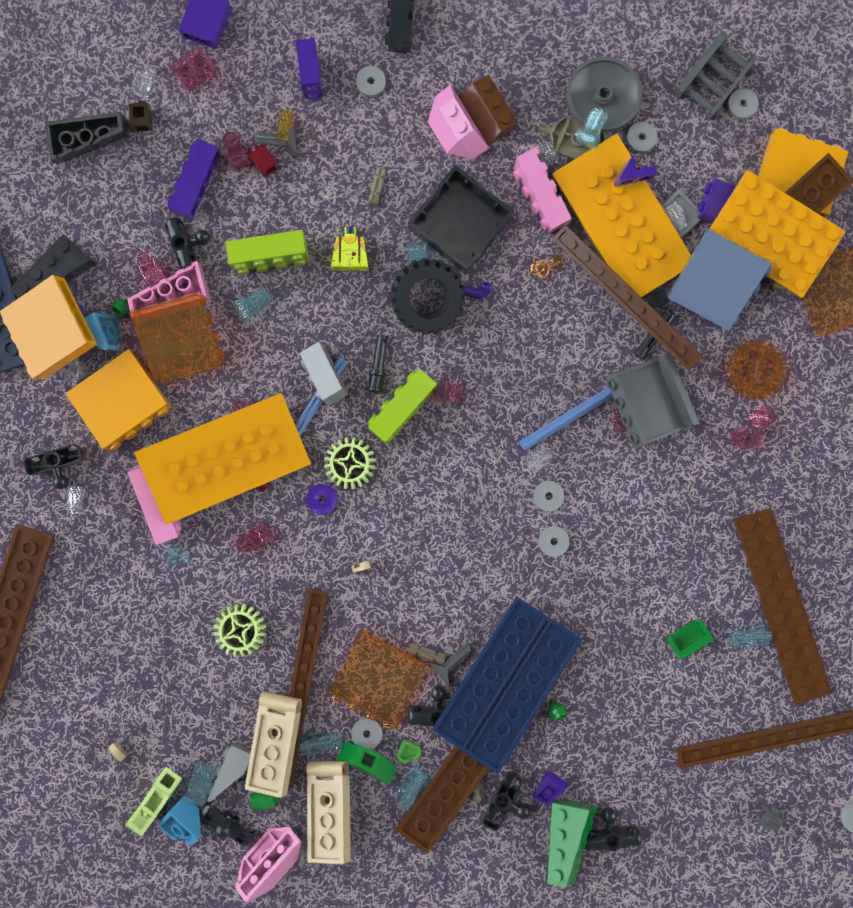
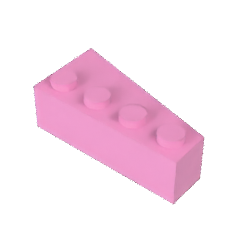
[513,147,572,234]
[127,261,211,323]
[127,465,182,544]

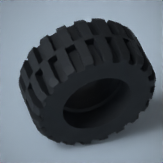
[390,258,465,335]

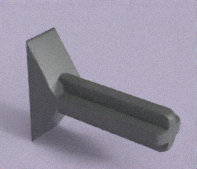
[254,125,297,157]
[429,644,474,687]

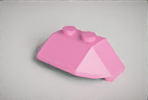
[428,85,490,159]
[235,827,301,903]

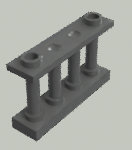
[673,31,758,122]

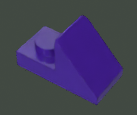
[614,156,657,187]
[532,771,568,806]

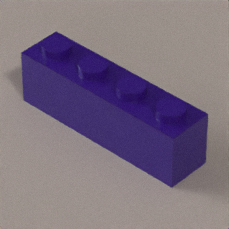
[167,139,221,221]

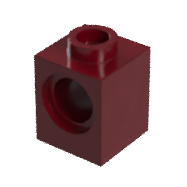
[249,144,279,178]

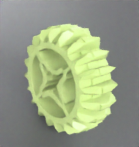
[324,437,376,489]
[213,604,266,657]

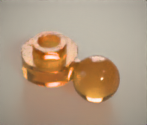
[531,254,563,278]

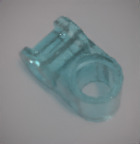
[407,242,427,264]

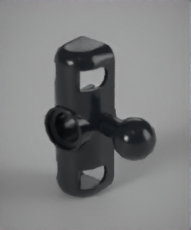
[165,217,210,270]
[23,444,84,490]
[408,686,446,726]
[482,771,531,831]
[200,801,256,846]
[584,807,642,852]

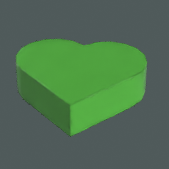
[397,738,422,764]

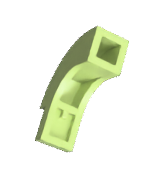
[126,767,182,837]

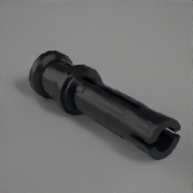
[634,306,680,360]
[366,335,389,394]

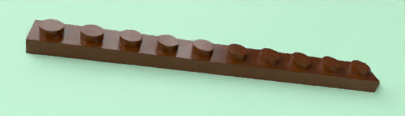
[553,225,703,371]
[289,588,328,786]
[675,710,853,768]

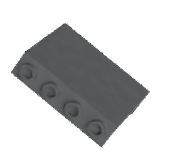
[605,352,699,449]

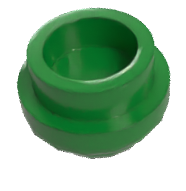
[111,299,130,318]
[548,700,568,722]

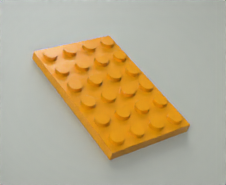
[710,170,846,298]

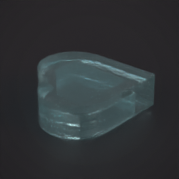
[163,542,190,566]

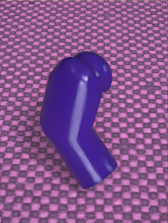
[464,281,491,300]

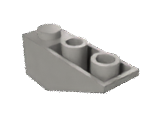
[207,742,251,802]

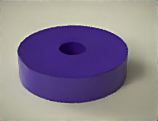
[306,484,337,515]

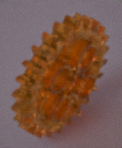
[724,338,788,401]

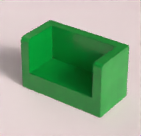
[665,618,714,660]

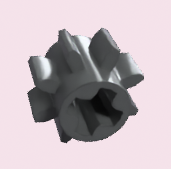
[758,805,784,832]

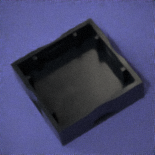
[407,165,515,275]

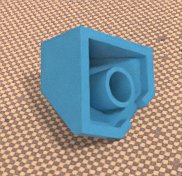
[84,313,123,351]
[157,795,201,845]

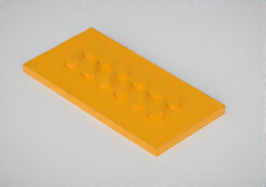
[551,133,691,297]
[134,393,311,525]

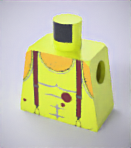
[331,226,369,271]

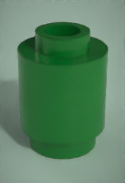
[250,792,280,811]

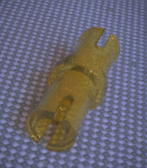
[277,108,293,141]

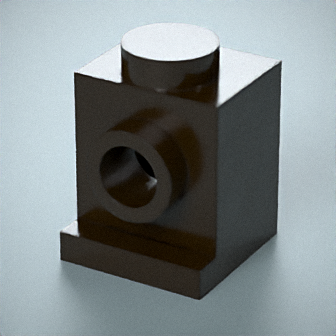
[129,101,153,132]

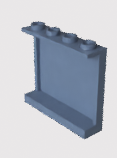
[668,227,772,331]

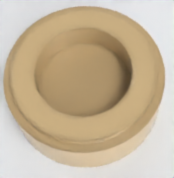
[108,742,127,762]

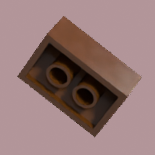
[459,74,518,145]

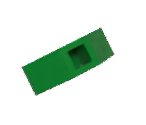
[336,742,397,785]

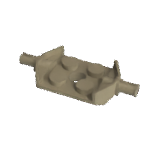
[538,116,606,159]

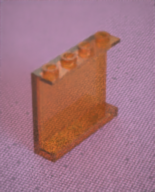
[802,247,853,338]
[129,290,226,386]
[328,629,430,730]

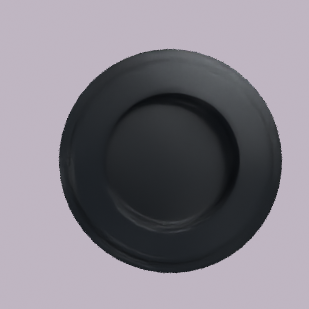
[647,288,667,308]

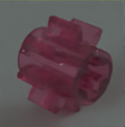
[749,406,773,430]

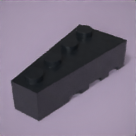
[385,0,414,53]
[45,112,129,165]
[10,234,97,298]

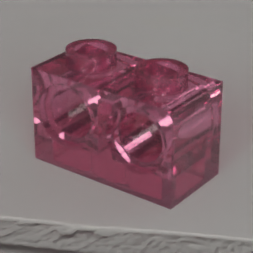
[169,45,216,91]

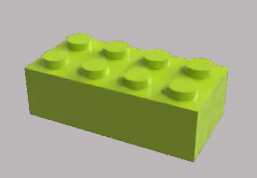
[225,230,309,275]
[368,369,437,445]

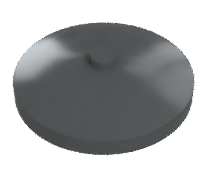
[566,56,642,132]

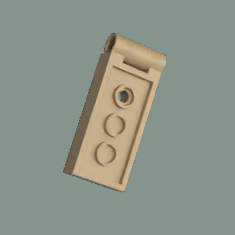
[245,691,302,798]
[306,761,350,864]

